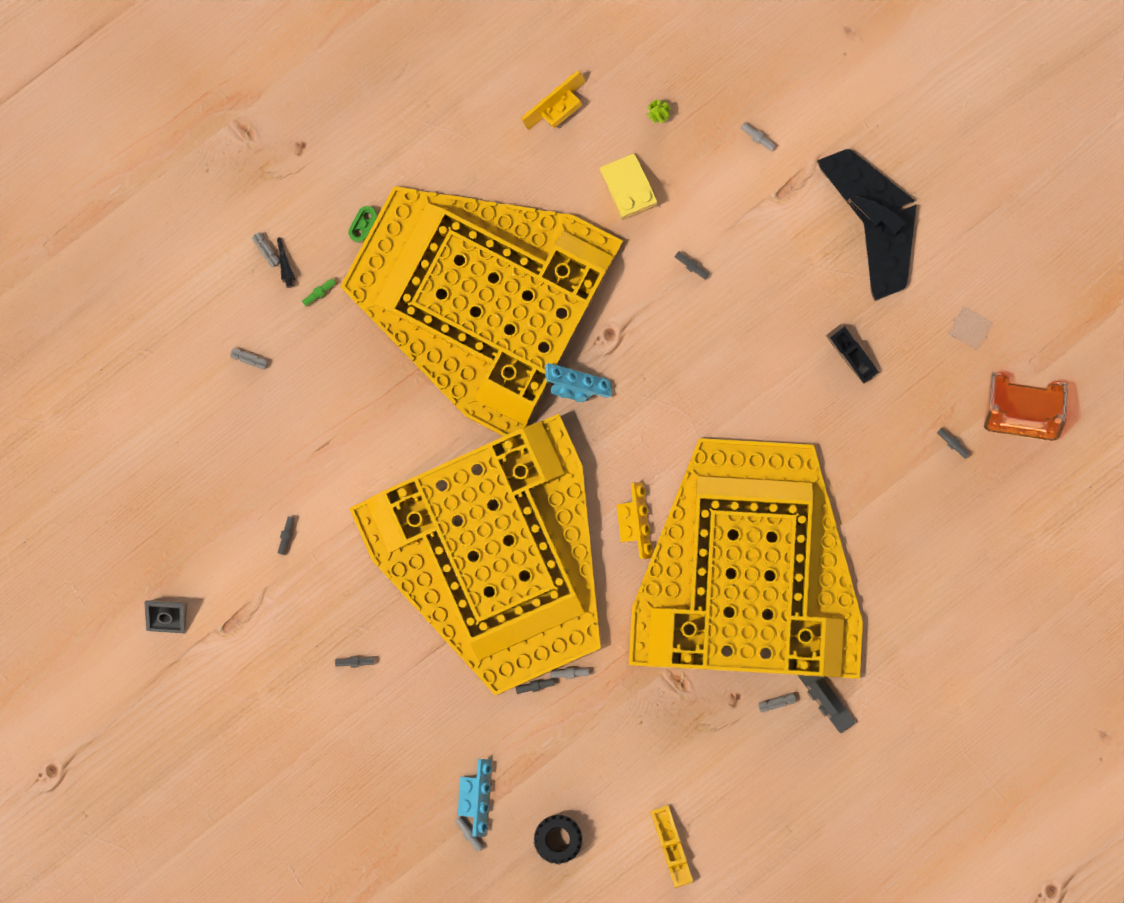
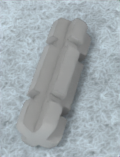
[252,232,280,267]
[230,348,268,370]
[758,693,796,713]

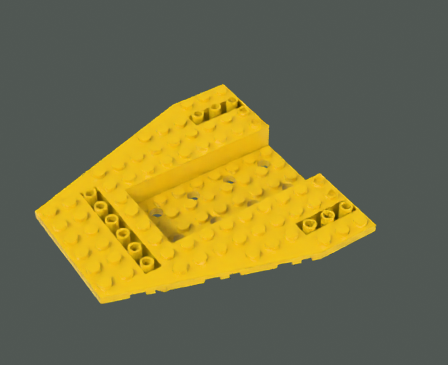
[340,186,623,437]
[349,413,601,696]
[628,438,863,679]

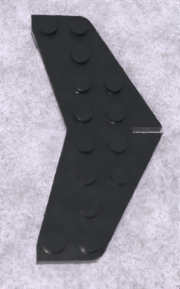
[817,149,917,302]

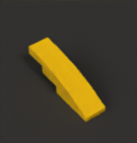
[650,806,693,889]

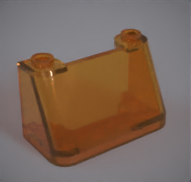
[984,372,1068,441]

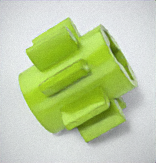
[647,99,671,123]

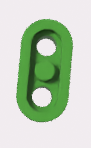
[349,206,377,243]

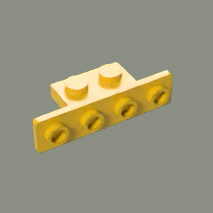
[521,70,586,130]
[616,482,653,559]

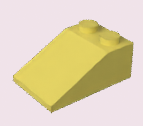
[599,153,657,220]

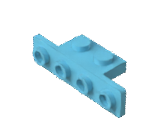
[545,363,612,402]
[457,759,492,837]

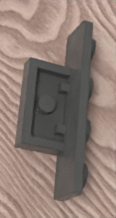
[797,675,855,733]

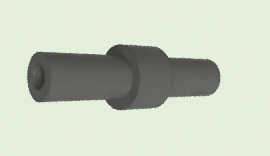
[675,251,709,279]
[937,428,970,459]
[277,516,295,555]
[335,656,374,668]
[515,678,555,694]

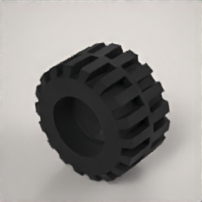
[534,815,582,864]

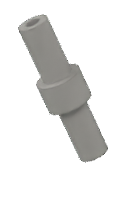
[741,122,775,151]
[551,667,589,679]
[455,816,484,852]

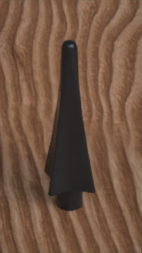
[277,237,296,288]

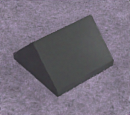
[145,600,187,634]

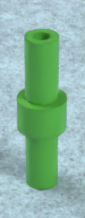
[302,278,336,307]

